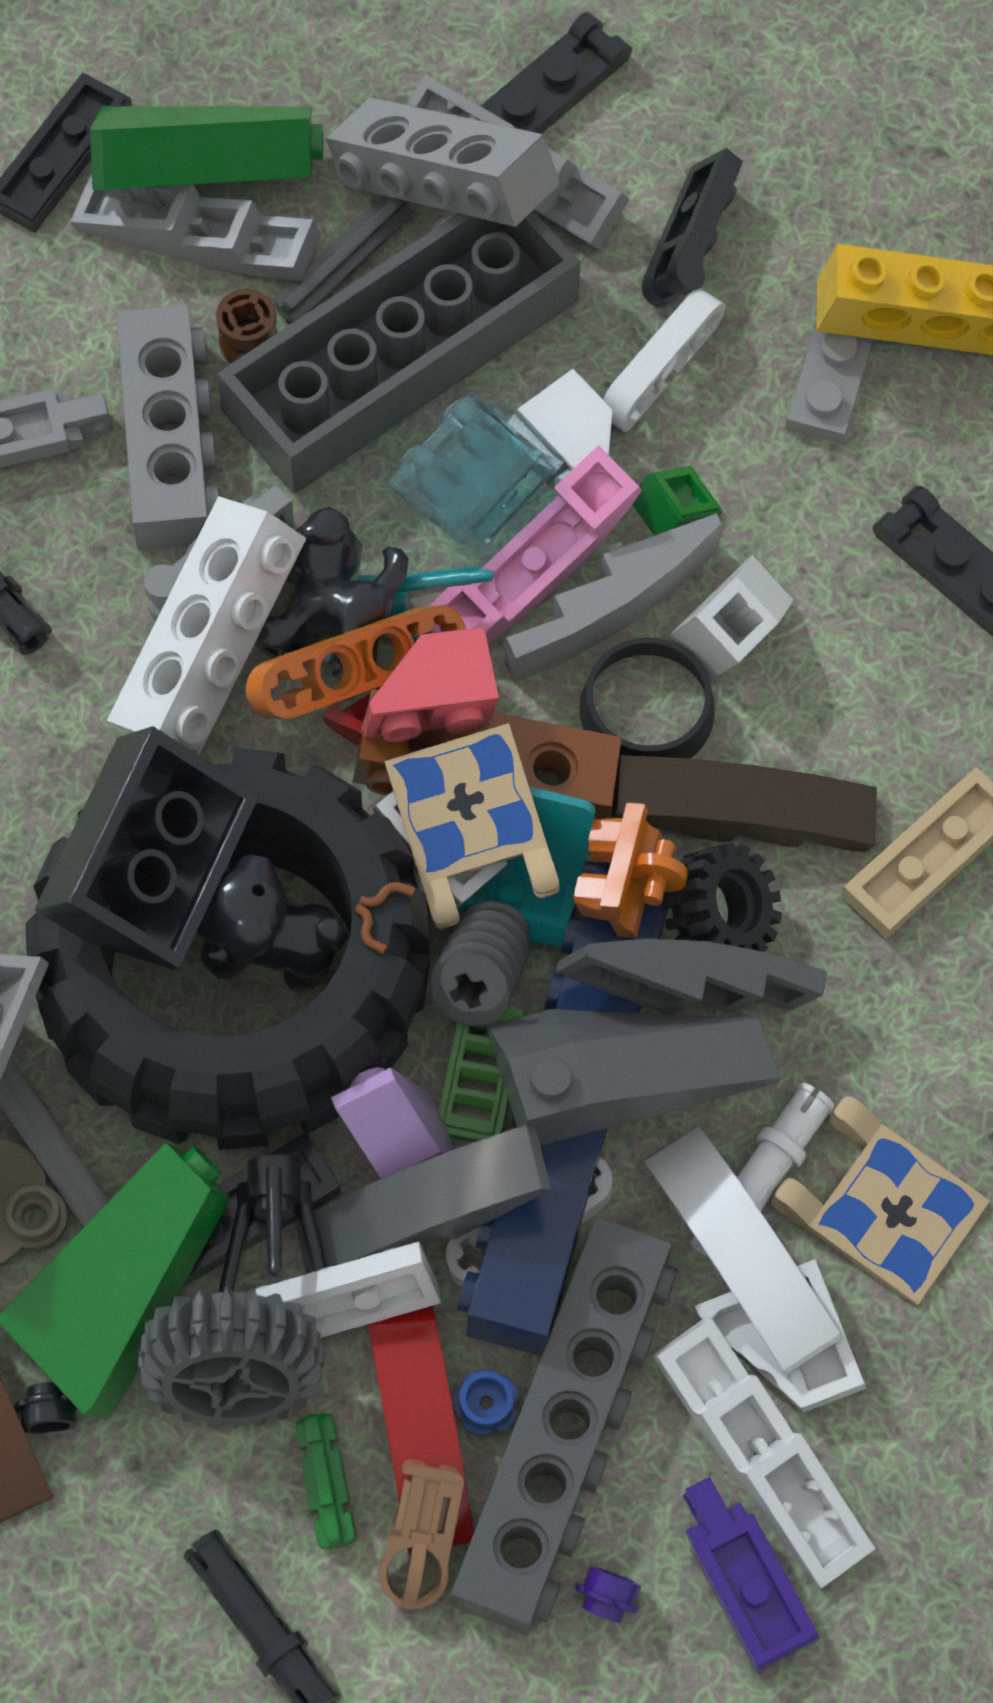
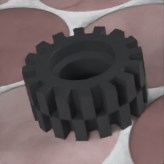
[662,843,782,952]

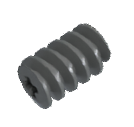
[430,900,530,1026]

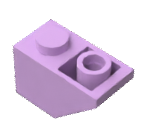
[331,1067,455,1179]

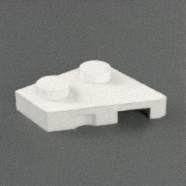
[695,1259,866,1413]

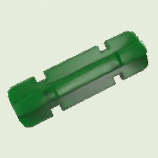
[295,1413,357,1549]

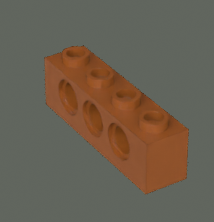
[352,689,621,820]

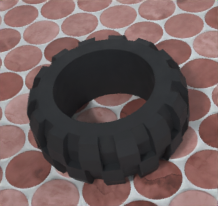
[25,747,430,1150]

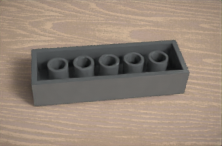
[217,211,581,494]

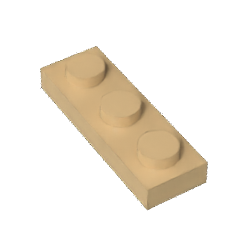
[841,766,993,939]

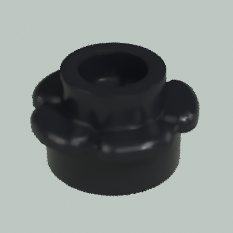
[14,1382,78,1434]

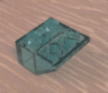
[387,392,564,550]

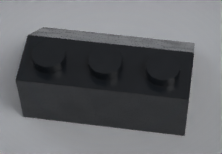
[34,726,260,970]

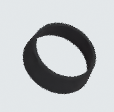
[579,637,715,759]

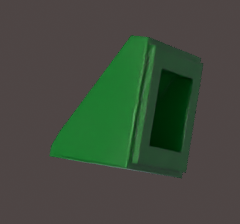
[632,466,723,536]

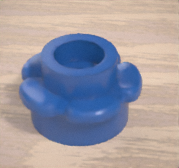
[452,1369,519,1436]

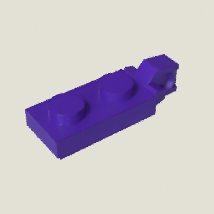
[683,1477,820,1674]

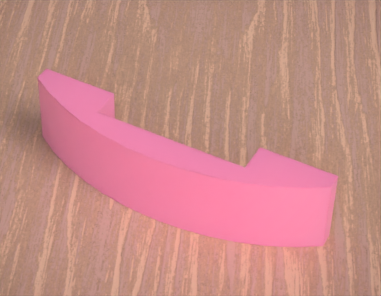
[429,445,642,644]

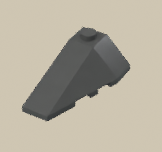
[487,1009,781,1146]

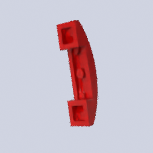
[367,1306,474,1555]

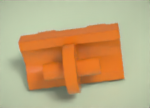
[573,803,688,938]

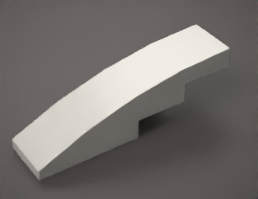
[651,1318,876,1589]

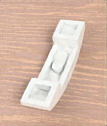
[644,1126,842,1375]

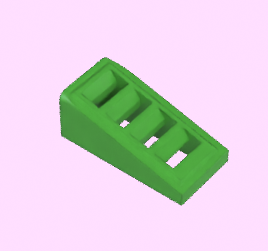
[439,1007,526,1142]

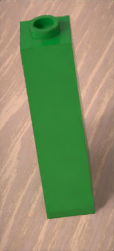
[90,106,324,190]
[0,1142,230,1420]

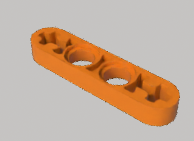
[246,605,466,719]

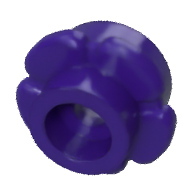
[575,1565,642,1623]

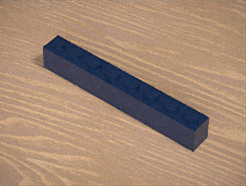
[457,858,679,1356]

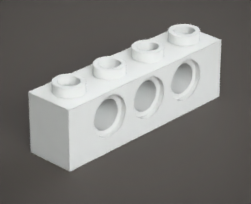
[107,496,307,755]

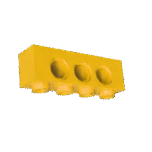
[816,243,993,355]

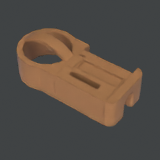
[379,1459,464,1609]

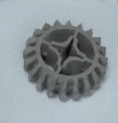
[138,1286,324,1429]

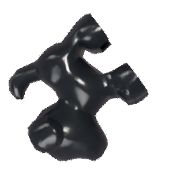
[254,507,409,681]
[196,854,349,992]

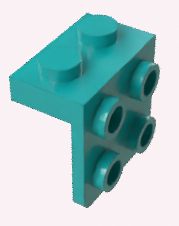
[457,786,596,948]

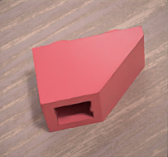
[362,627,499,742]

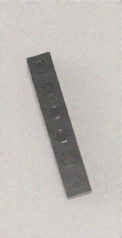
[451,1216,678,1636]

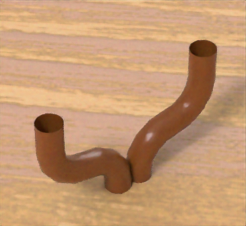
[355,882,416,955]

